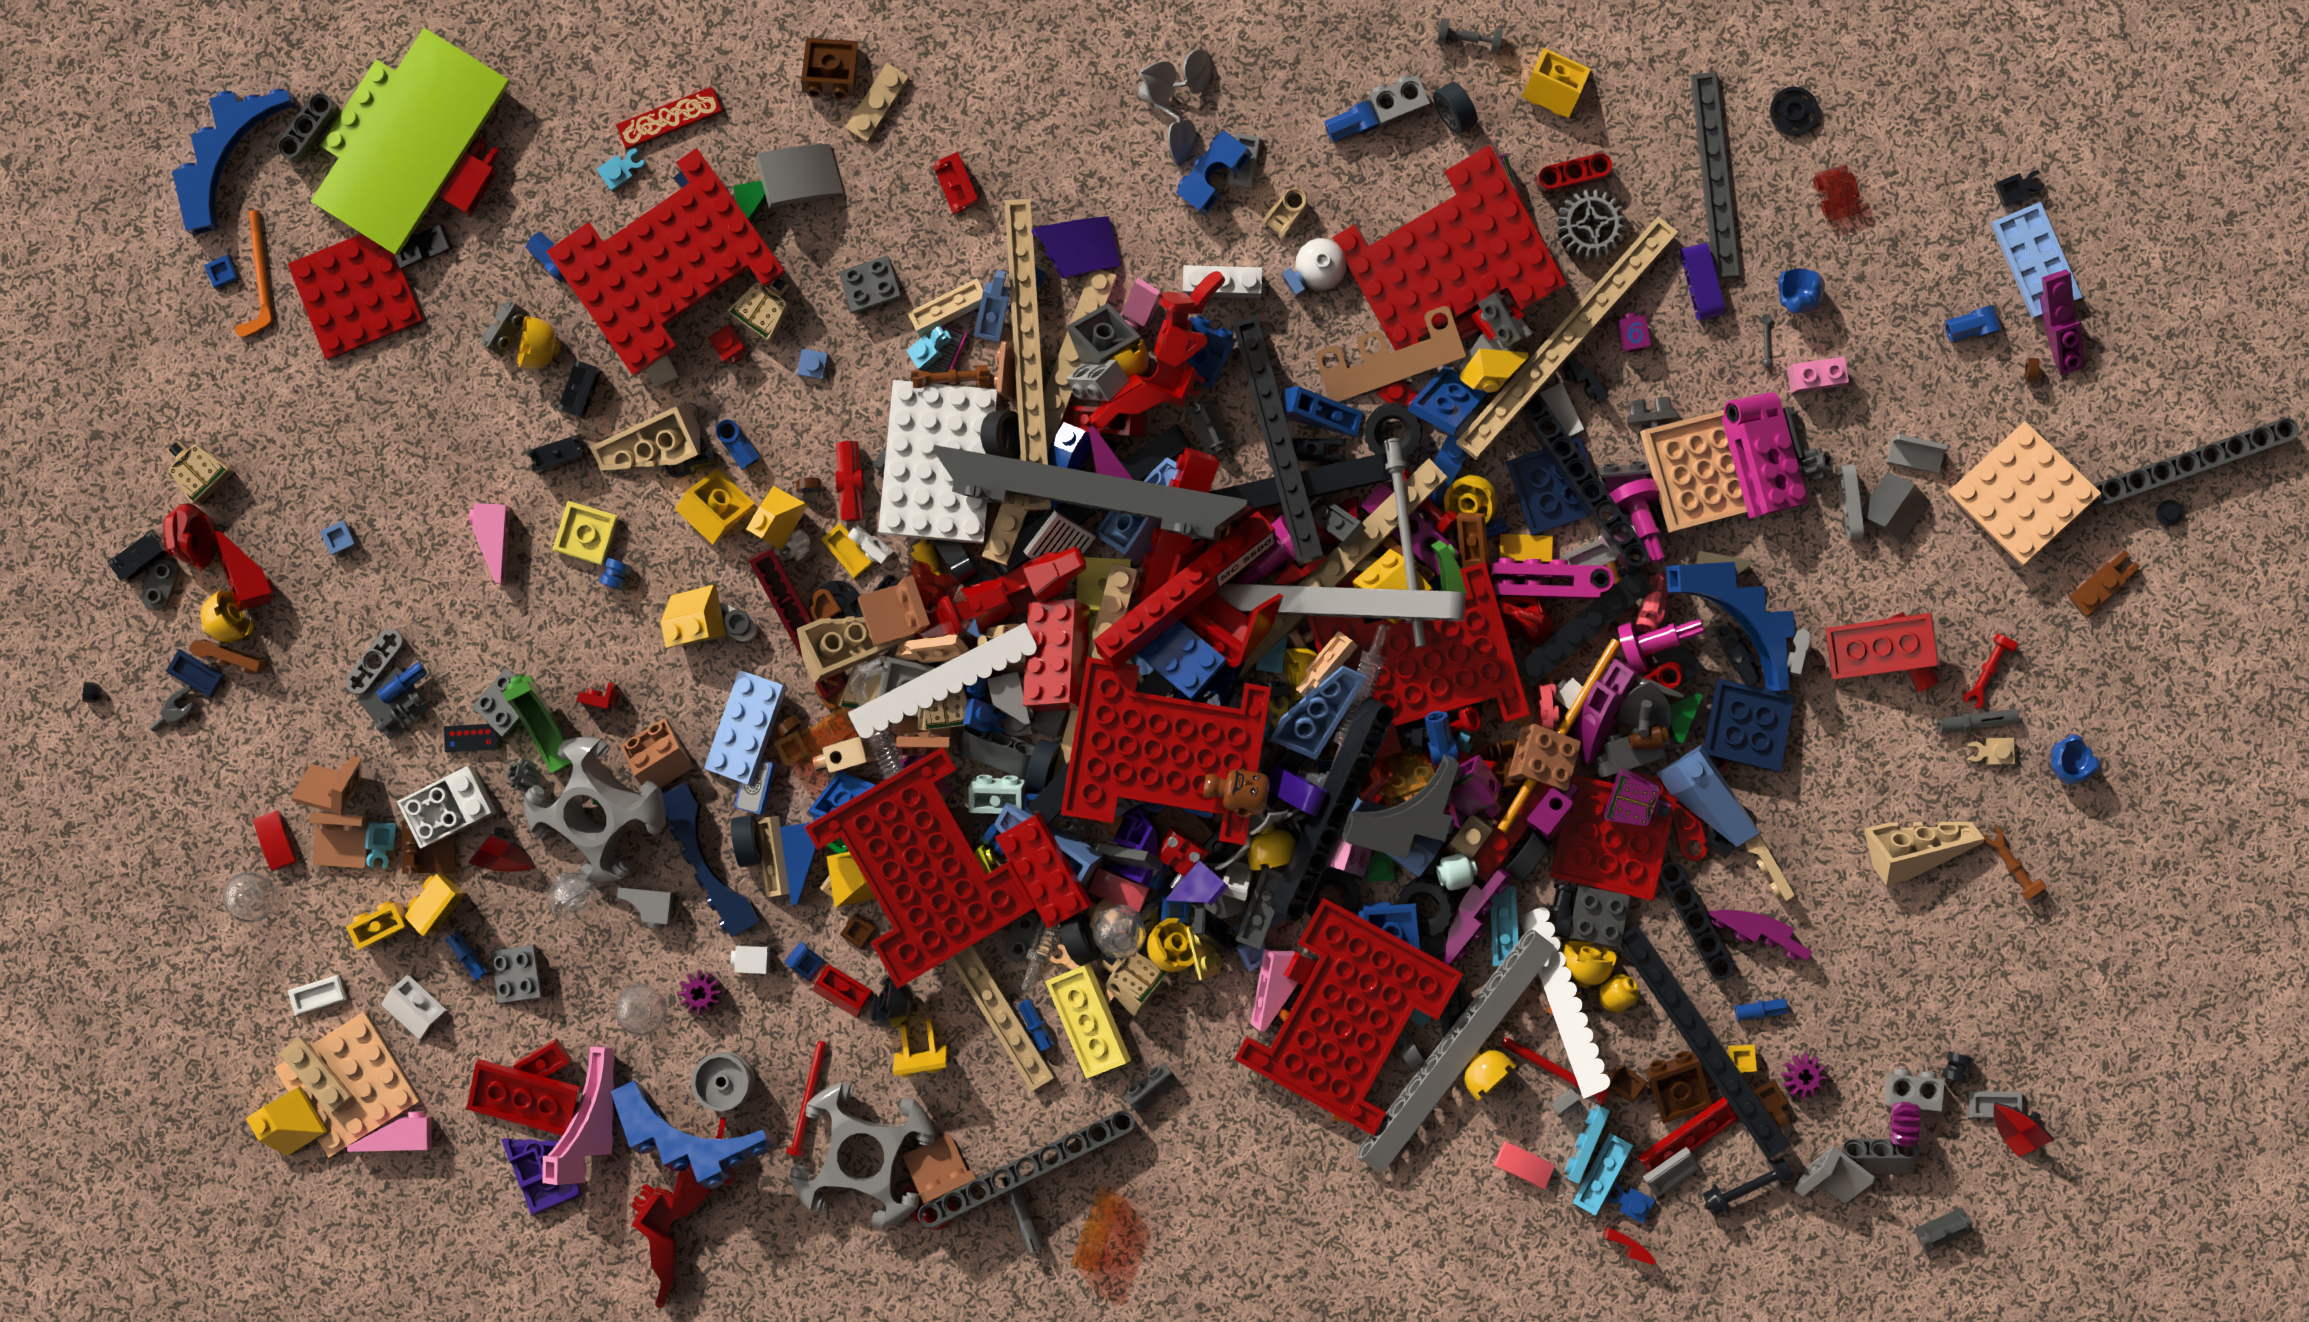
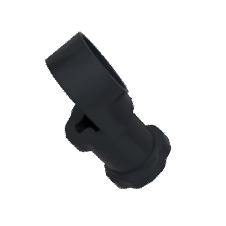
[665,445,718,479]
[1549,884,1577,939]

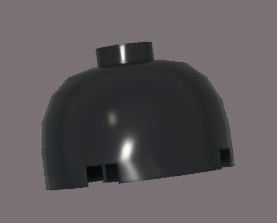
[871,975,918,1029]

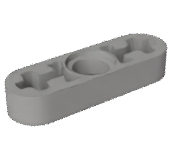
[1839,464,1864,541]
[346,629,404,694]

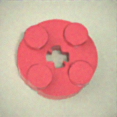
[1537,684,1559,732]

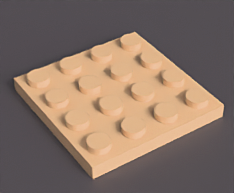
[1640,410,1747,533]
[1948,421,2101,566]
[274,1011,420,1158]

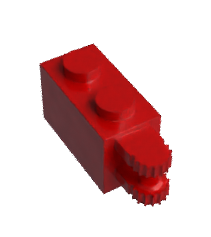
[439,138,500,217]

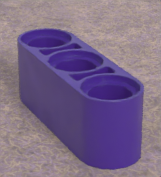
[1680,242,1725,321]
[1268,764,1328,816]

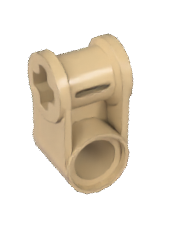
[1261,188,1306,239]

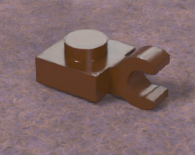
[1754,1079,1790,1128]

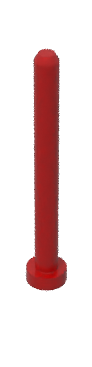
[1501,1038,1610,1105]
[786,1041,827,1157]

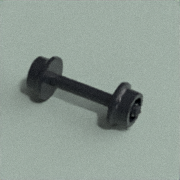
[1703,1157,1794,1218]

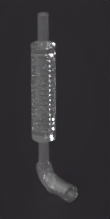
[1298,624,1388,788]
[849,655,904,779]
[1021,815,1090,992]

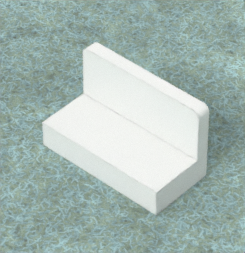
[382,975,446,1039]

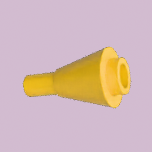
[910,539,947,587]

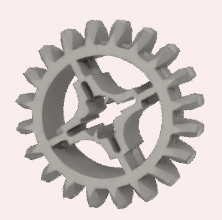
[1556,190,1627,260]

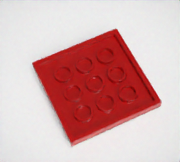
[288,234,424,360]
[1549,774,1677,901]

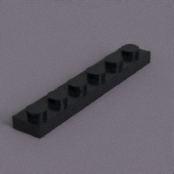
[1516,572,1653,688]

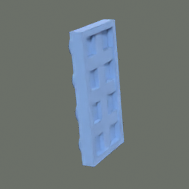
[1990,202,2082,318]
[704,670,787,786]

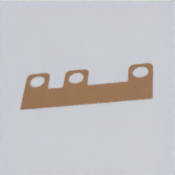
[1316,306,1466,402]

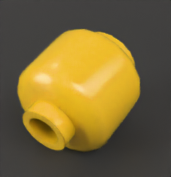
[1599,974,1639,1013]

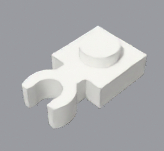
[848,525,894,564]

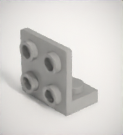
[1794,1146,1875,1203]

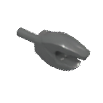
[149,686,195,732]

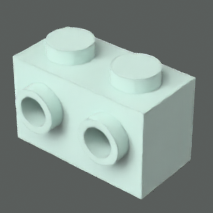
[969,775,1025,814]

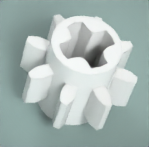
[778,529,810,561]

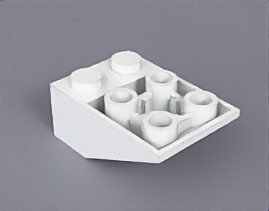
[397,766,497,849]

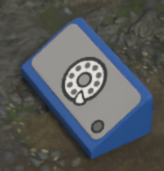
[734,760,776,815]

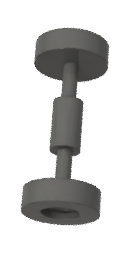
[1437,18,1503,55]

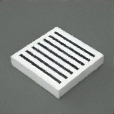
[1023,510,1096,559]

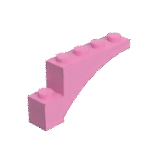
[543,1046,615,1185]

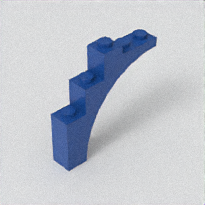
[172,89,296,235]
[1666,562,1796,691]
[611,1080,775,1189]

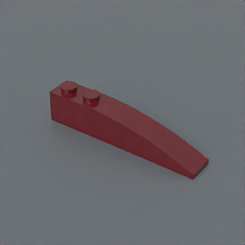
[749,546,846,699]

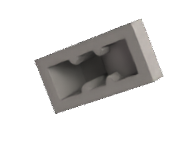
[617,887,674,929]

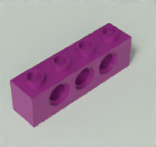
[1359,482,1460,576]

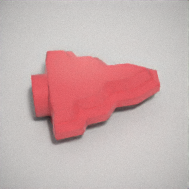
[1634,572,1668,634]

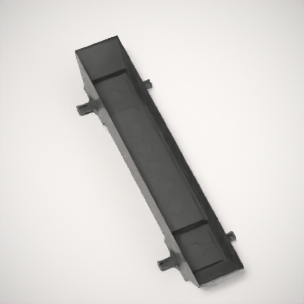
[933,445,1253,541]

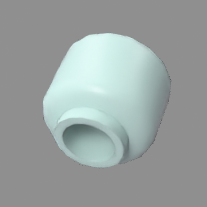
[1436,853,1477,890]

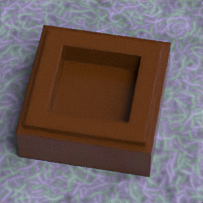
[840,913,876,950]

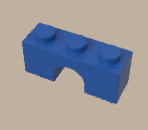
[1176,130,1253,216]

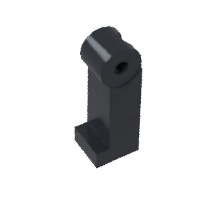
[932,539,977,584]

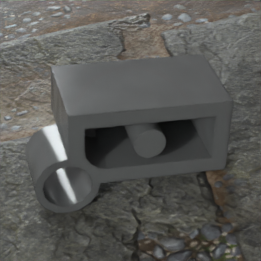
[1594,727,1665,778]

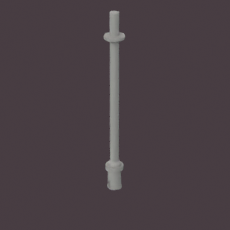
[1384,438,1428,648]

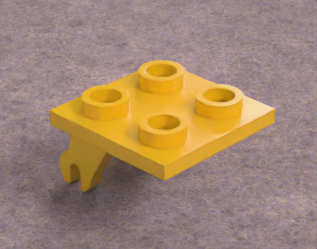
[893,1018,947,1077]

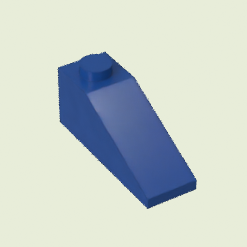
[1281,386,1363,437]
[1047,422,1092,510]
[1418,434,1468,517]
[780,822,817,905]

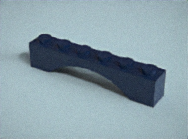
[663,782,762,937]

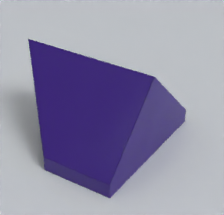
[1164,861,1228,906]

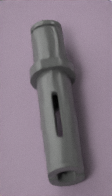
[1937,708,2019,734]
[1001,1176,1044,1254]

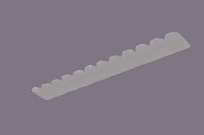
[848,623,1037,738]
[1520,907,1610,1099]

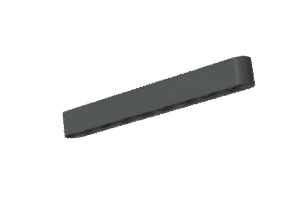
[2083,418,2299,512]
[918,1110,1135,1229]

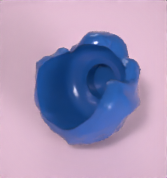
[1778,268,1825,314]
[2051,734,2100,784]

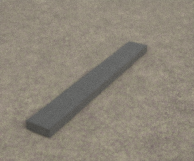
[1690,72,1741,280]

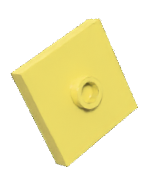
[553,501,619,566]
[1076,557,1131,612]

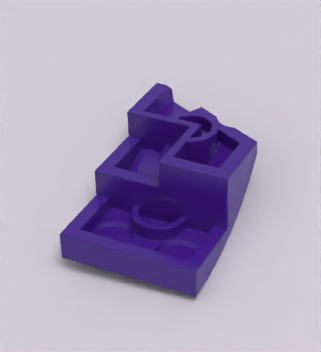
[1031,216,1121,278]
[1107,804,1157,887]
[501,1138,582,1216]

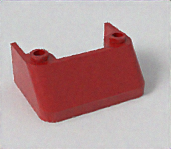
[1168,539,1283,667]

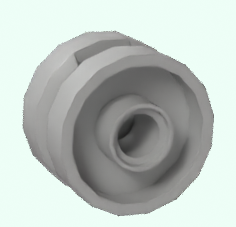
[691,1051,756,1112]

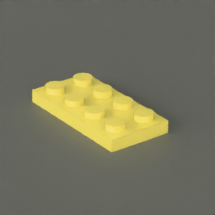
[1045,963,1131,1079]

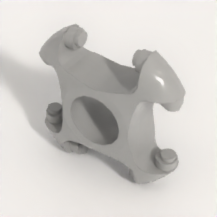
[524,737,666,882]
[789,1082,936,1229]

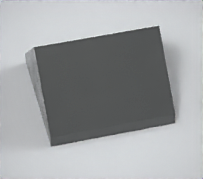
[1067,303,1141,363]
[1861,472,1930,544]

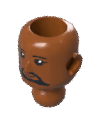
[1203,769,1270,817]

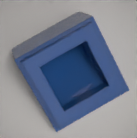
[785,941,825,981]

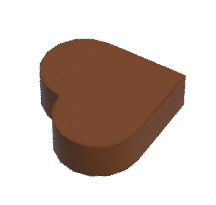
[809,589,842,621]
[815,679,847,710]

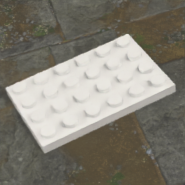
[878,380,997,544]

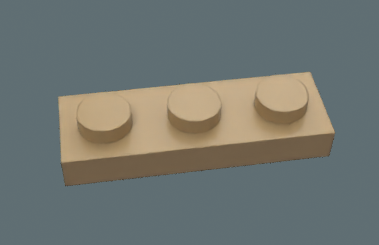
[845,63,909,143]
[907,278,983,337]
[755,816,790,897]
[278,1036,352,1114]

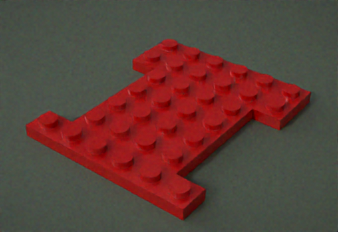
[1332,145,1568,351]
[546,148,785,377]
[1307,562,1530,759]
[1060,657,1271,846]
[804,747,1035,989]
[1234,897,1463,1136]

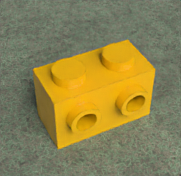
[346,900,412,950]

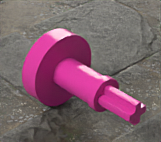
[1609,479,1665,565]
[1235,515,1306,585]
[1618,619,1705,675]

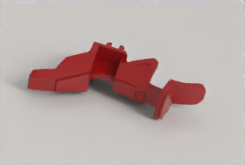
[1089,271,1225,429]
[915,547,1086,640]
[631,1117,736,1308]

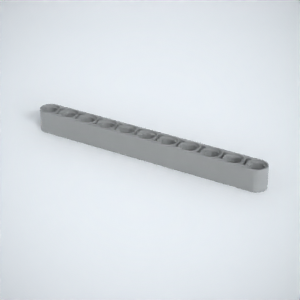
[1214,584,1466,621]
[1357,929,1554,1173]

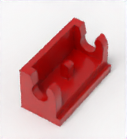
[933,151,979,214]

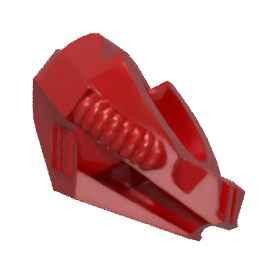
[163,503,216,572]
[1497,596,1554,644]

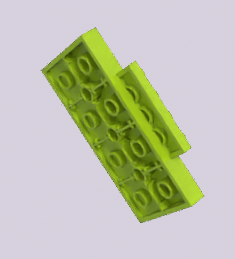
[311,28,511,256]

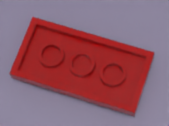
[1825,613,1939,680]
[995,812,1092,929]
[466,1059,580,1136]

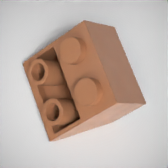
[621,718,694,788]

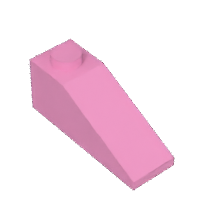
[1122,278,1160,331]
[469,503,510,585]
[1251,948,1298,1032]
[347,1111,433,1152]

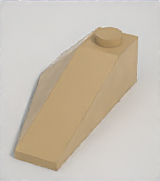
[590,403,700,471]
[797,616,914,684]
[1865,822,1985,886]

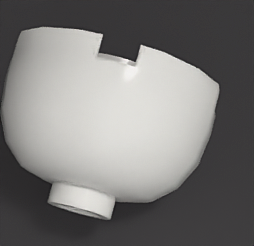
[1295,238,1347,291]

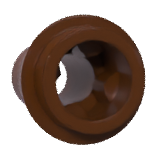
[1628,723,1669,751]

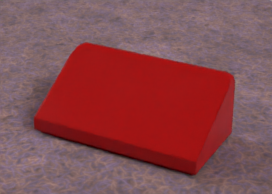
[812,964,873,1018]

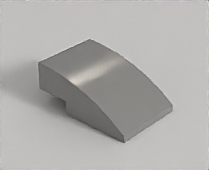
[755,144,843,209]

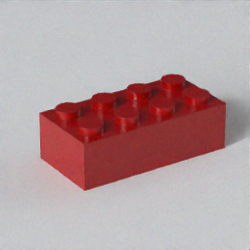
[1023,599,1090,712]

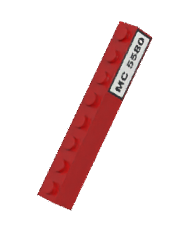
[1094,511,1277,671]

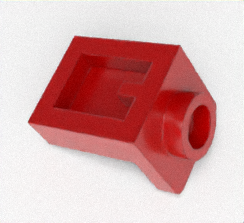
[708,324,747,365]
[576,682,620,710]

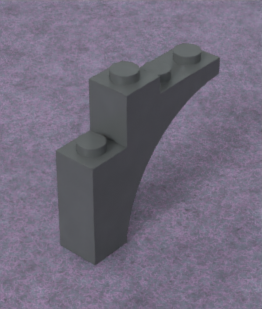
[1342,755,1460,859]

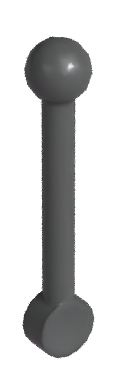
[1761,314,1772,368]

